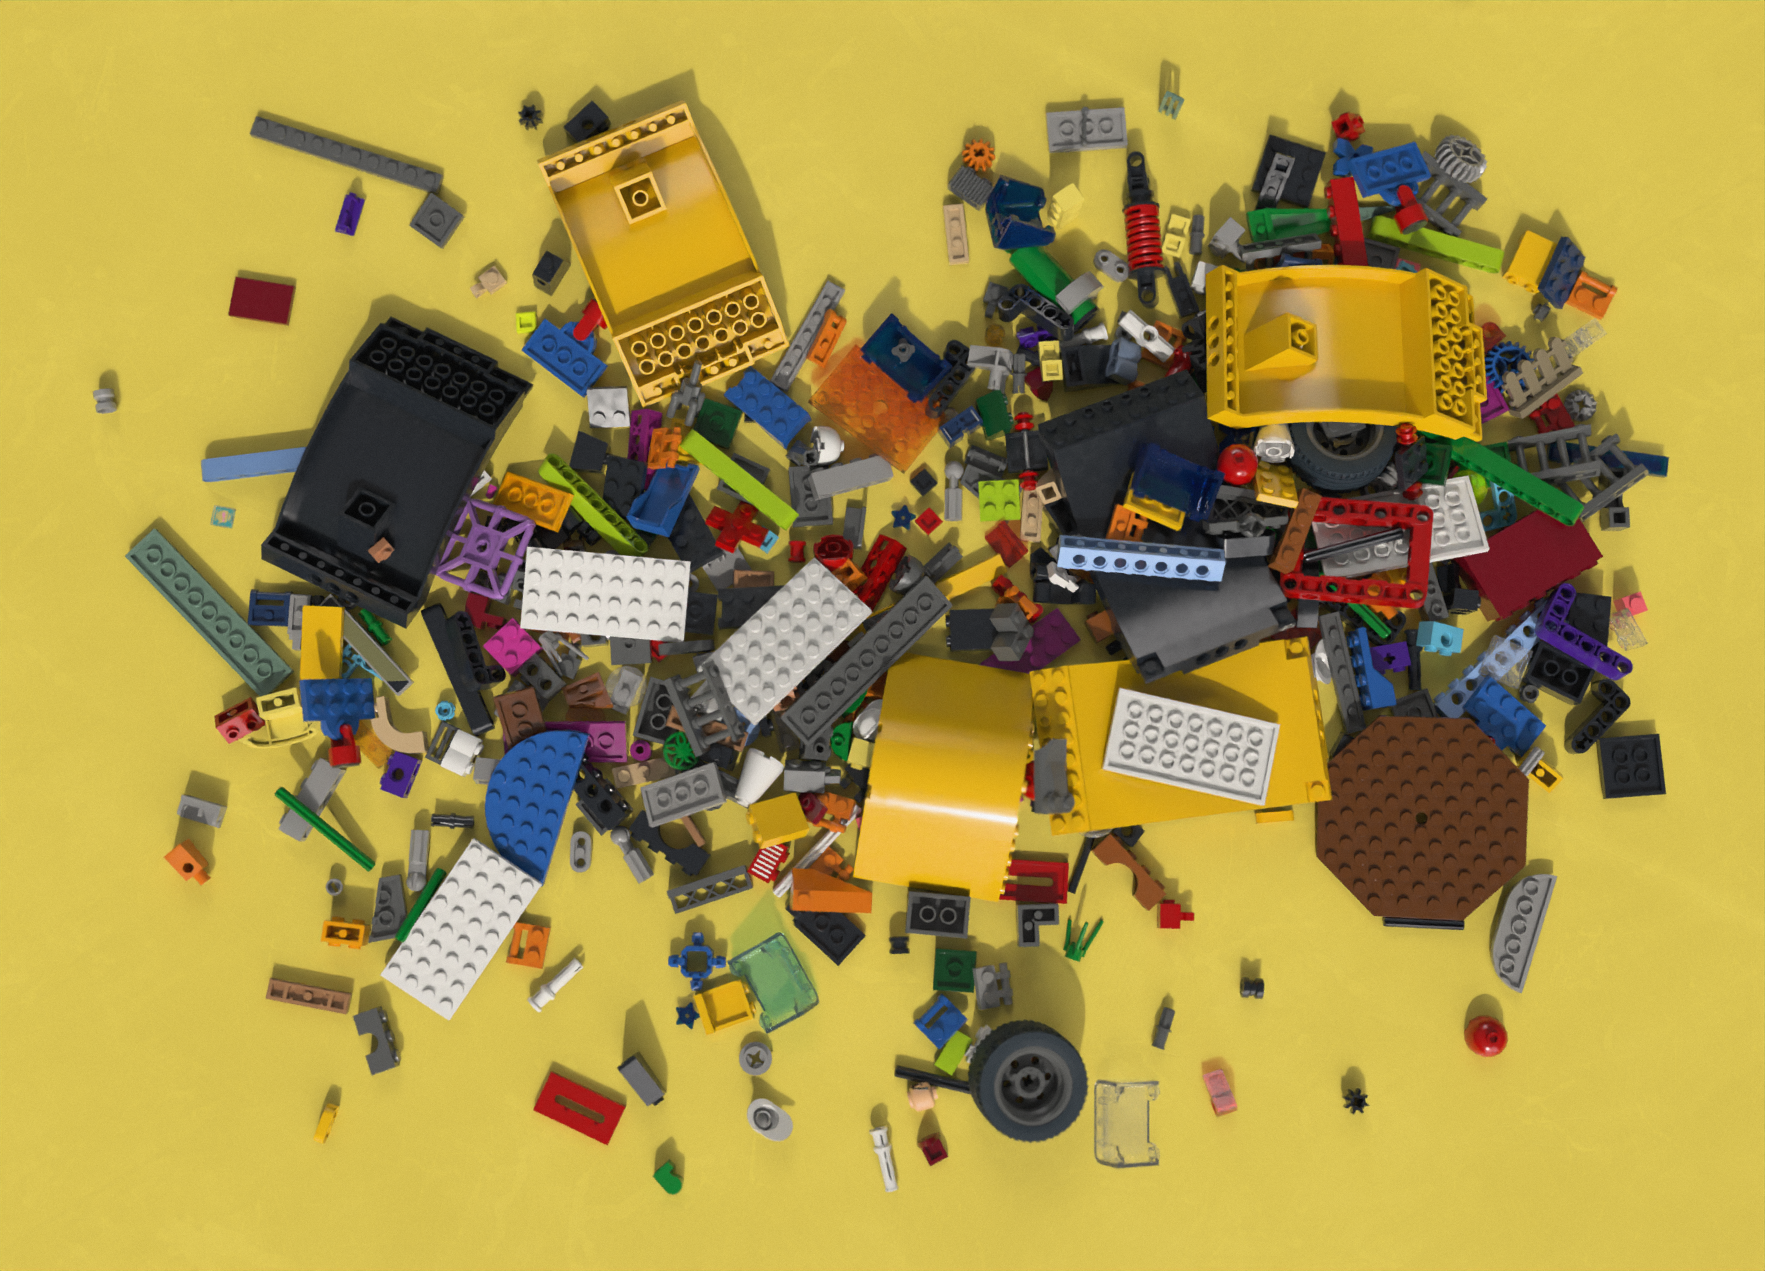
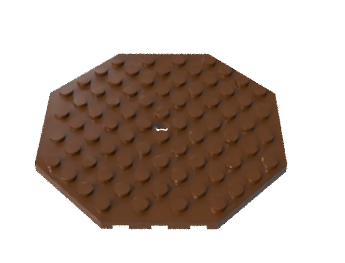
[1316,715,1529,920]

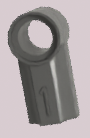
[785,440,818,466]

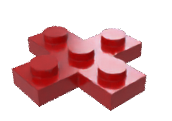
[705,501,769,554]

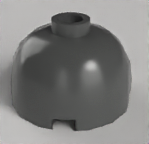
[889,555,926,595]

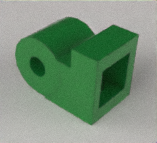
[653,1159,683,1195]

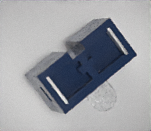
[938,406,983,449]

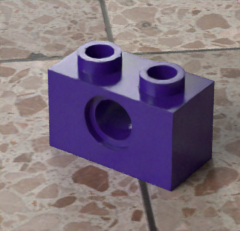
[380,751,422,798]

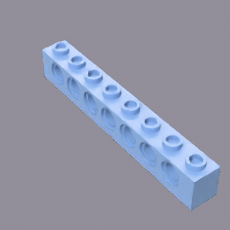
[1057,535,1226,581]
[1433,597,1568,718]

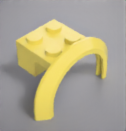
[238,687,321,748]

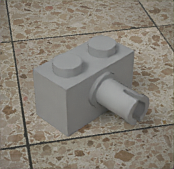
[1208,217,1246,264]

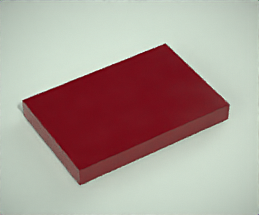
[228,277,296,326]

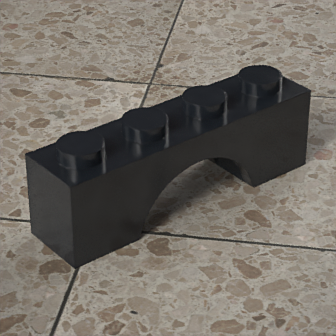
[628,809,711,876]

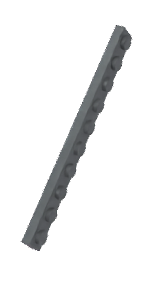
[250,116,444,195]

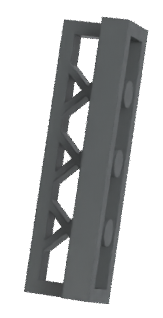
[666,865,753,914]

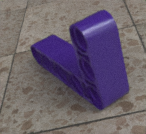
[1534,583,1633,680]

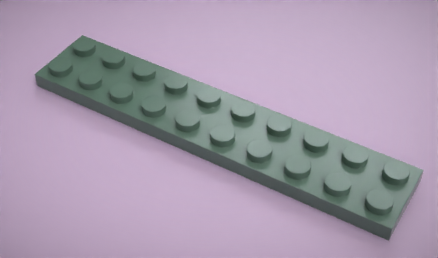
[125,528,294,696]

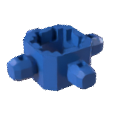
[668,932,726,991]

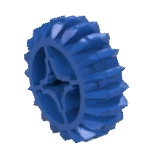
[1485,341,1537,395]

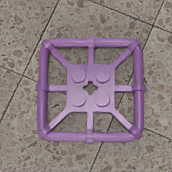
[436,498,536,600]

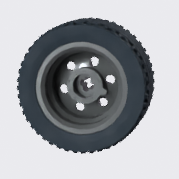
[1285,422,1399,494]
[968,1020,1088,1143]

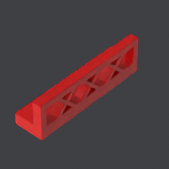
[852,534,907,614]

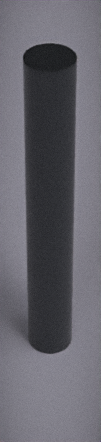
[1068,834,1095,894]

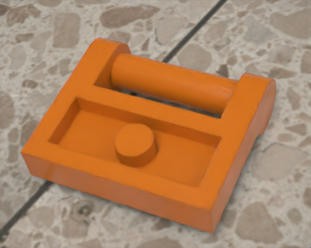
[1565,270,1618,320]
[1141,320,1187,371]
[506,922,551,969]

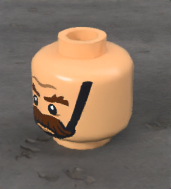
[907,1082,938,1112]

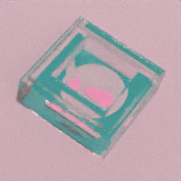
[210,505,236,529]

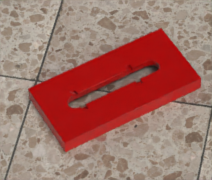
[999,859,1069,904]
[533,1071,626,1146]

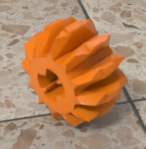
[962,138,995,173]

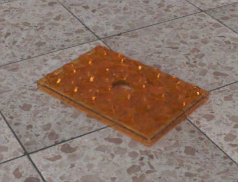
[808,345,951,474]

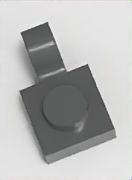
[983,282,1008,319]
[555,642,582,679]

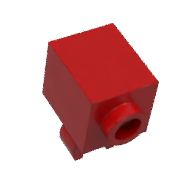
[1157,899,1194,929]

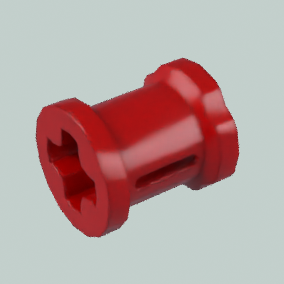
[788,541,806,563]

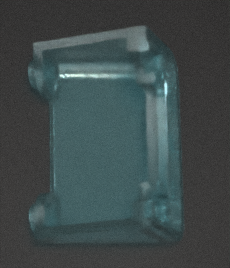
[727,932,819,1034]

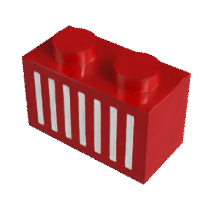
[747,843,790,884]

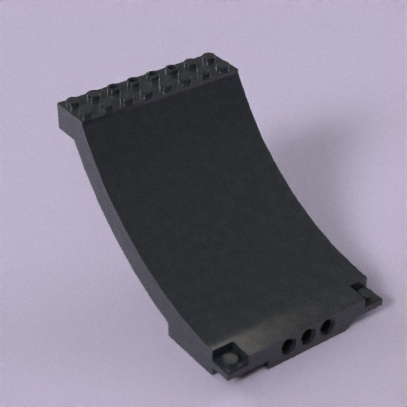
[261,317,533,629]
[1038,369,1297,684]

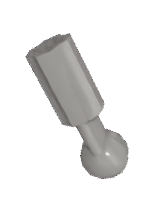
[944,461,964,521]
[610,826,654,884]
[406,830,430,891]

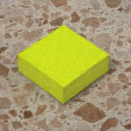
[515,311,537,334]

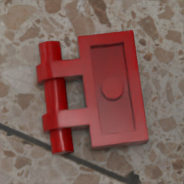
[1529,393,1575,434]

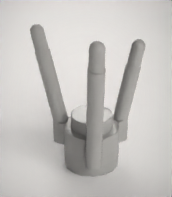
[538,631,589,677]

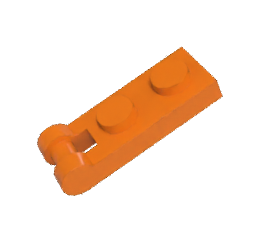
[806,309,847,368]

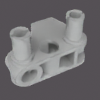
[967,345,1014,394]

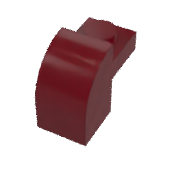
[465,593,507,631]

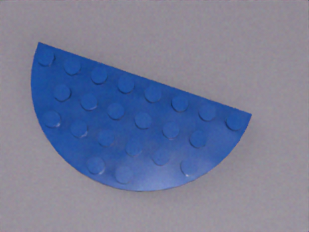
[485,730,590,886]

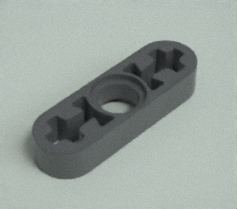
[658,639,715,656]

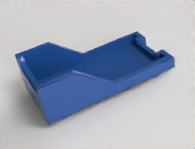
[723,366,812,450]
[626,460,700,537]
[1346,627,1397,711]

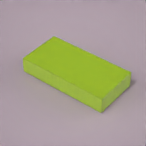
[934,1031,973,1075]

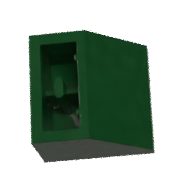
[975,388,1014,441]

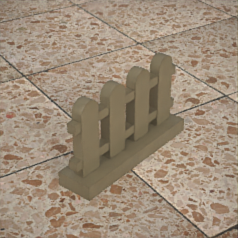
[1501,337,1583,419]

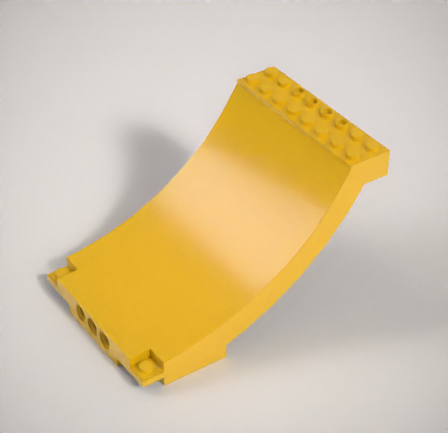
[537,100,790,408]
[1206,265,1487,442]
[1030,637,1332,836]

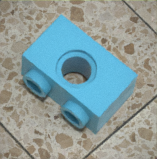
[1416,621,1464,656]

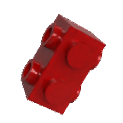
[214,697,266,744]

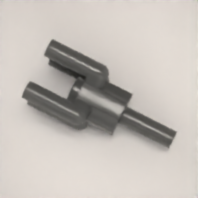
[666,360,705,426]

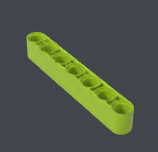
[1368,216,1504,274]
[679,429,799,531]
[538,453,648,557]

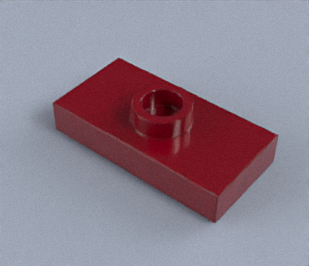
[797,792,828,825]

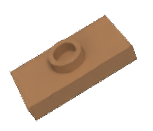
[733,570,774,588]

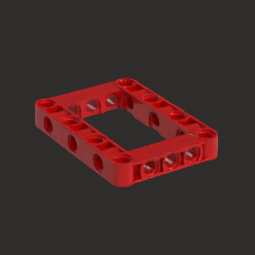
[1280,497,1434,609]

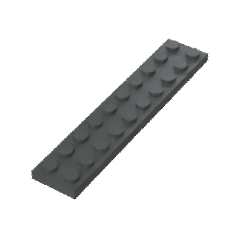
[779,576,953,747]

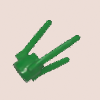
[1063,919,1104,962]

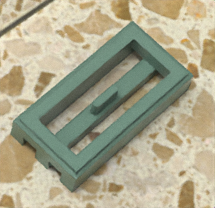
[1158,91,1185,120]

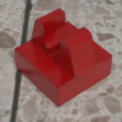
[914,507,943,536]

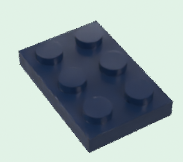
[1537,237,1586,309]

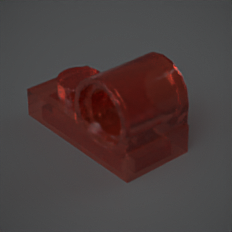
[1481,322,1506,353]
[1202,1069,1238,1117]

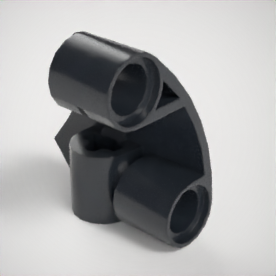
[505,507,584,549]
[1030,547,1096,605]

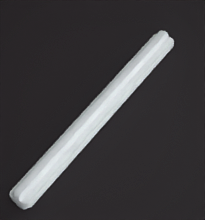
[772,804,862,898]

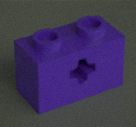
[1370,641,1411,675]

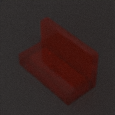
[985,520,1029,568]

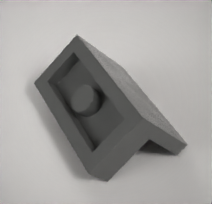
[843,507,866,550]

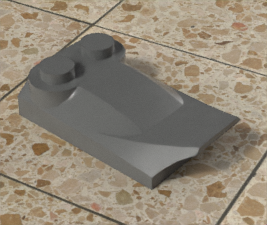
[1034,739,1075,814]

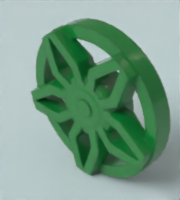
[663,731,699,770]

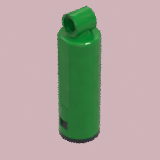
[1001,228,1100,333]

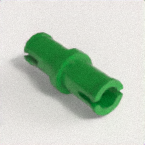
[358,609,392,646]

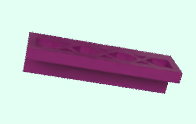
[627,409,662,491]

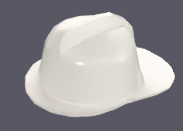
[1311,639,1331,684]
[853,699,883,742]
[747,1099,793,1141]

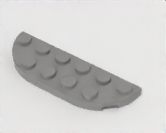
[1490,874,1557,993]

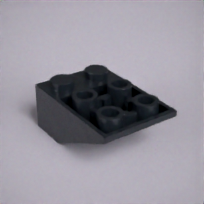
[1060,345,1121,392]

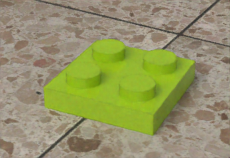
[978,479,1020,522]

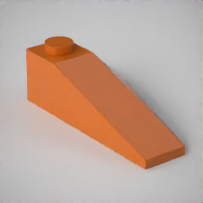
[790,868,872,913]

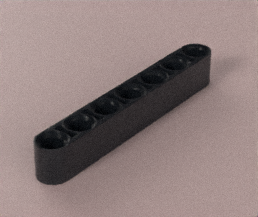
[421,602,495,737]

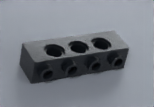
[573,753,633,830]

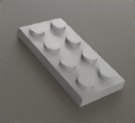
[1046,107,1128,153]
[640,762,727,827]

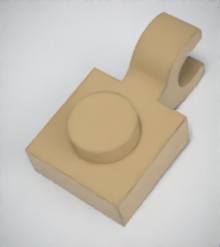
[470,266,507,299]

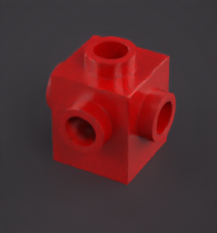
[1331,112,1366,142]

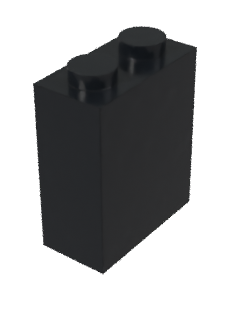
[945,608,998,652]

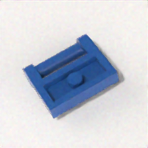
[913,993,968,1049]

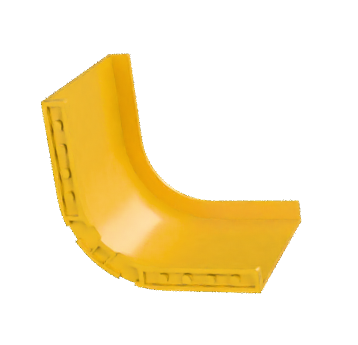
[853,653,1035,902]

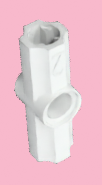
[1118,309,1175,362]

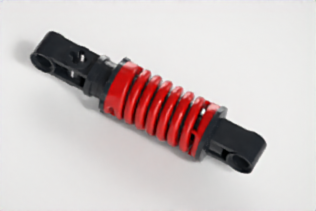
[1122,151,1166,309]

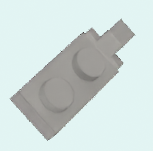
[287,594,312,651]

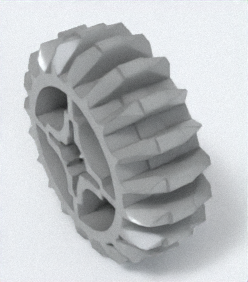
[1434,135,1487,183]

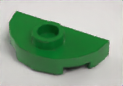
[830,721,853,761]

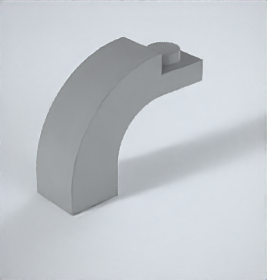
[1056,271,1104,315]

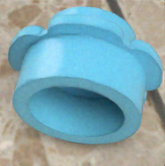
[435,701,455,721]

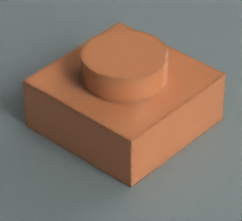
[368,537,394,563]

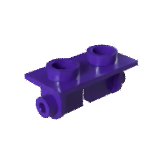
[335,192,365,236]
[1016,325,1058,348]

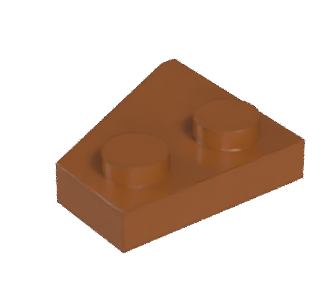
[561,672,614,708]

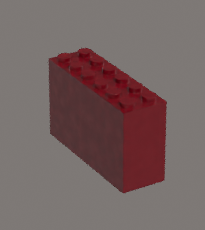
[1450,509,1603,622]

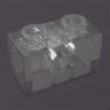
[1563,318,1607,358]

